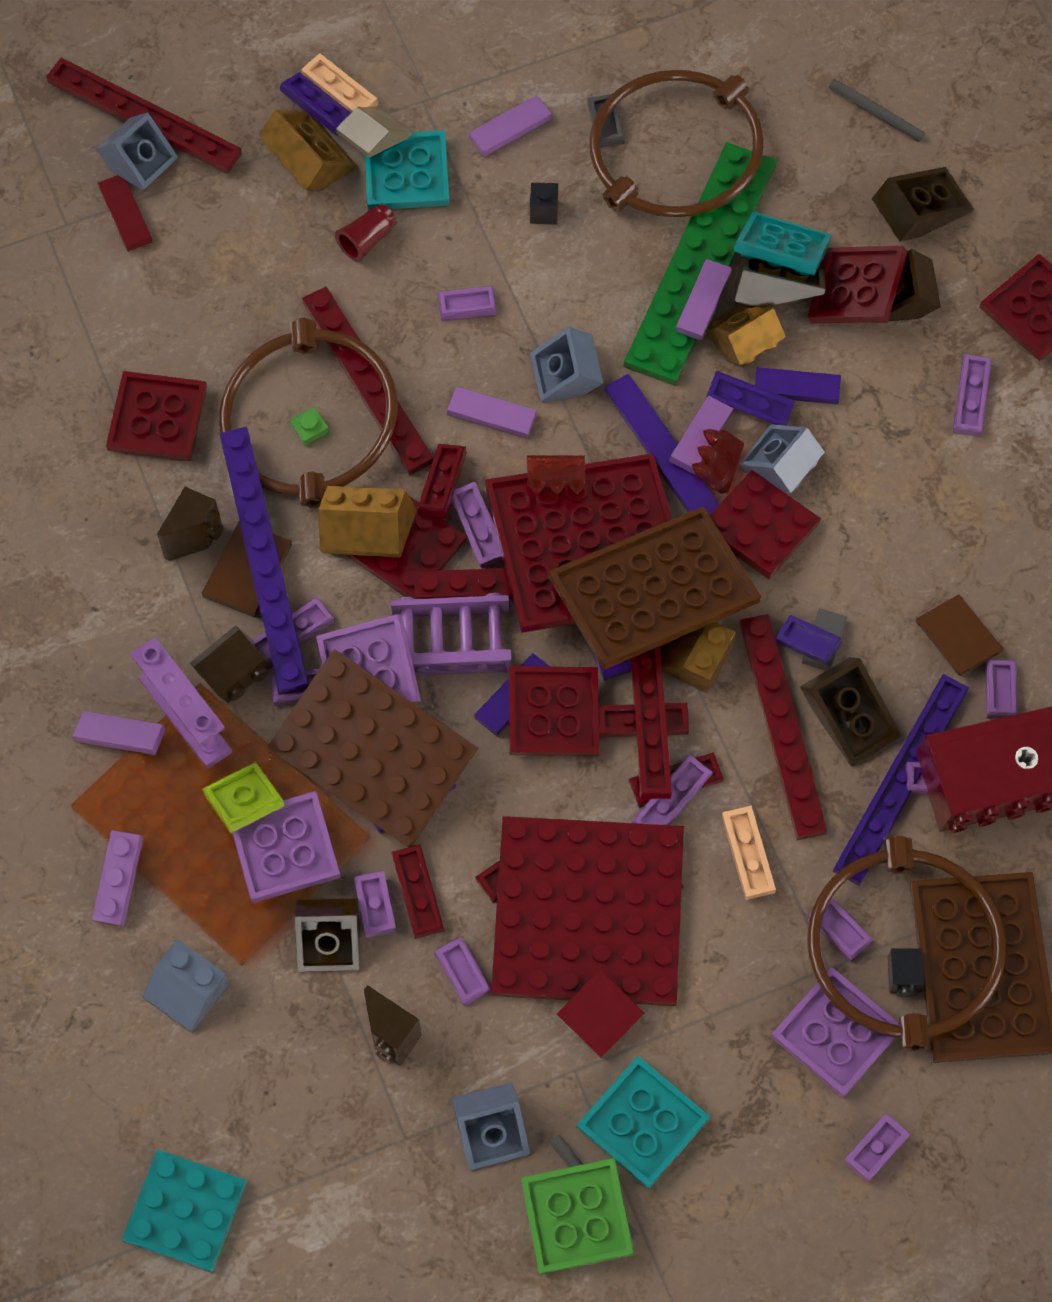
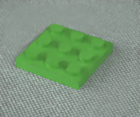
[521,1158,635,1275]

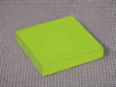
[203,762,285,833]

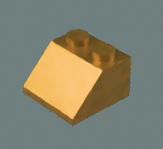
[706,304,786,365]
[661,622,736,694]

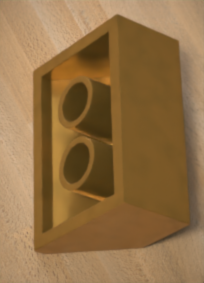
[259,110,357,190]
[319,486,417,557]

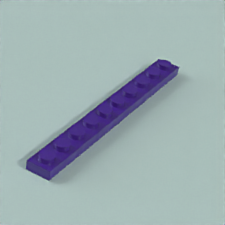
[219,426,309,694]

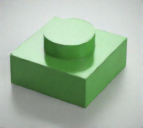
[290,407,329,446]

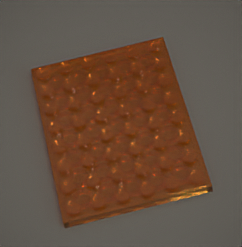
[71,683,370,966]

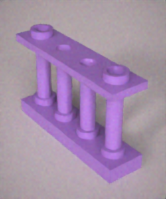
[391,593,512,676]
[130,637,232,769]

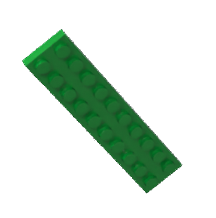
[623,142,777,386]

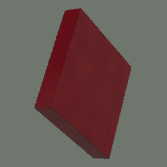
[557,969,644,1058]

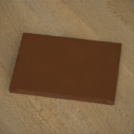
[916,595,1003,676]

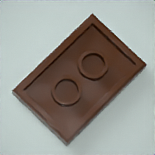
[202,521,292,617]

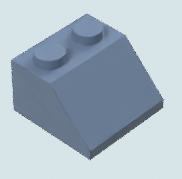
[96,113,178,189]
[530,327,603,403]
[738,424,825,493]
[143,939,230,1033]
[451,1082,531,1171]

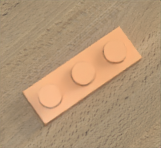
[301,53,378,112]
[722,806,776,900]

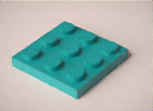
[365,130,450,210]
[734,211,832,275]
[576,1056,710,1190]
[121,1149,247,1273]

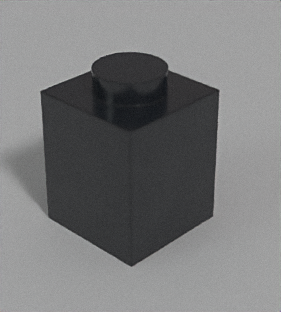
[530,182,559,225]
[887,948,924,997]

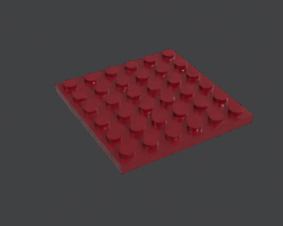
[485,453,672,633]
[491,816,684,1006]

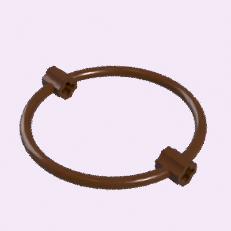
[589,70,764,217]
[219,317,398,508]
[807,836,1006,1052]

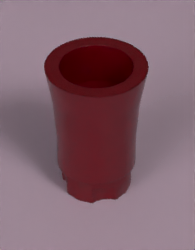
[335,204,397,262]

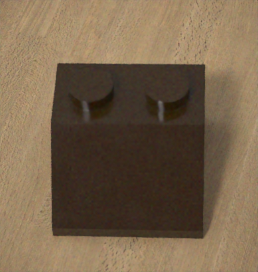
[888,249,941,322]
[157,487,223,561]
[190,625,273,703]
[295,898,360,972]
[364,985,422,1066]

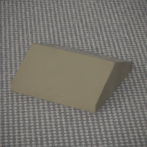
[336,107,412,158]

